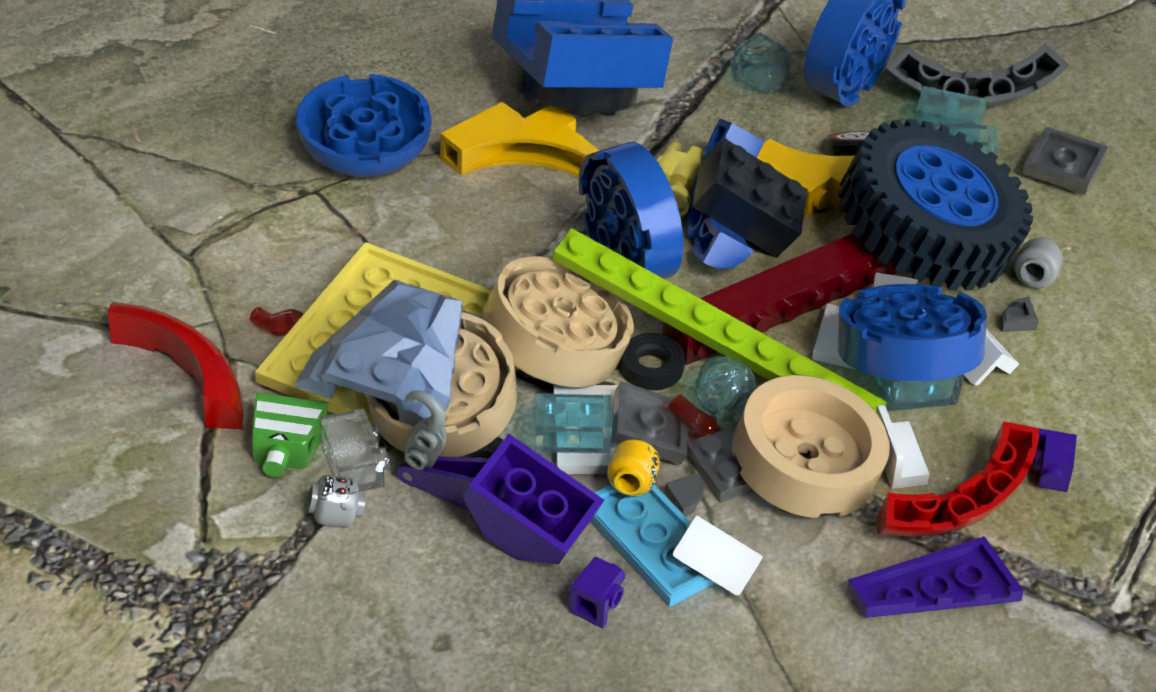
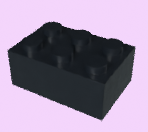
[692,138,808,258]

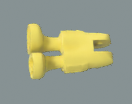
[656,141,703,218]

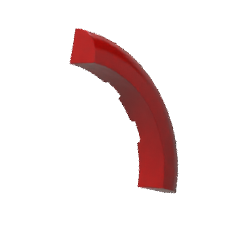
[108,302,244,430]
[876,421,1040,537]

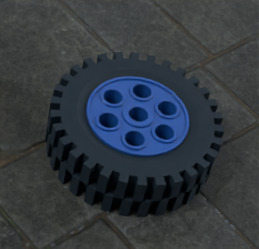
[838,119,1033,291]

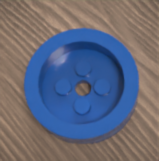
[804,0,906,106]
[579,142,683,279]
[838,284,987,381]

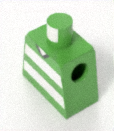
[252,392,328,477]

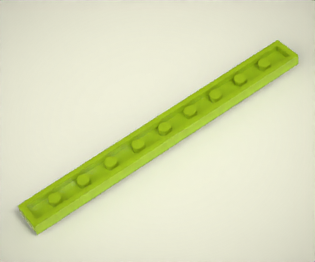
[552,228,887,412]

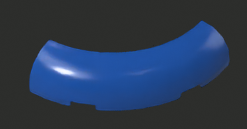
[687,118,765,269]

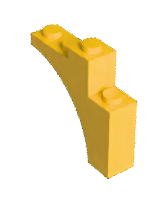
[440,102,600,178]
[757,139,855,218]

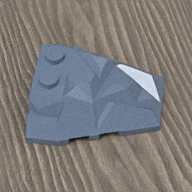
[296,279,463,426]

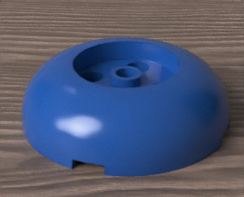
[297,74,432,177]

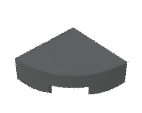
[1001,297,1038,332]
[665,472,704,517]

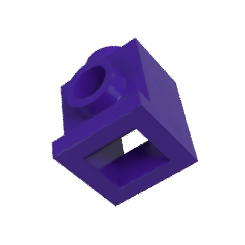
[1032,429,1077,492]
[569,556,625,629]

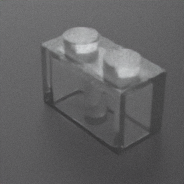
[320,408,390,492]

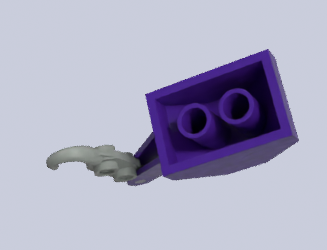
[396,390,604,564]

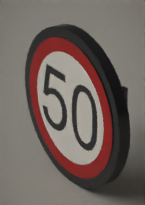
[826,131,870,156]

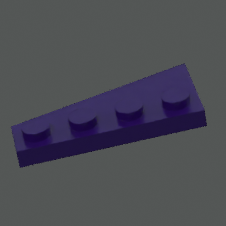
[847,536,1024,618]

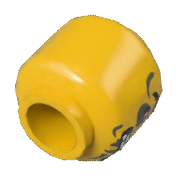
[607,439,660,496]

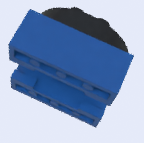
[491,0,673,116]

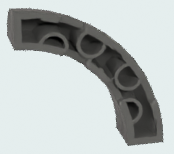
[885,44,1069,106]

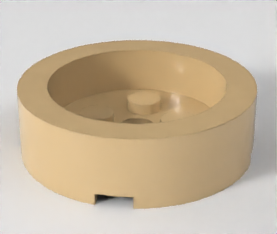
[482,256,634,387]
[366,312,517,457]
[732,375,890,518]

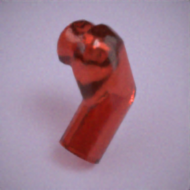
[250,306,304,337]
[669,394,718,438]

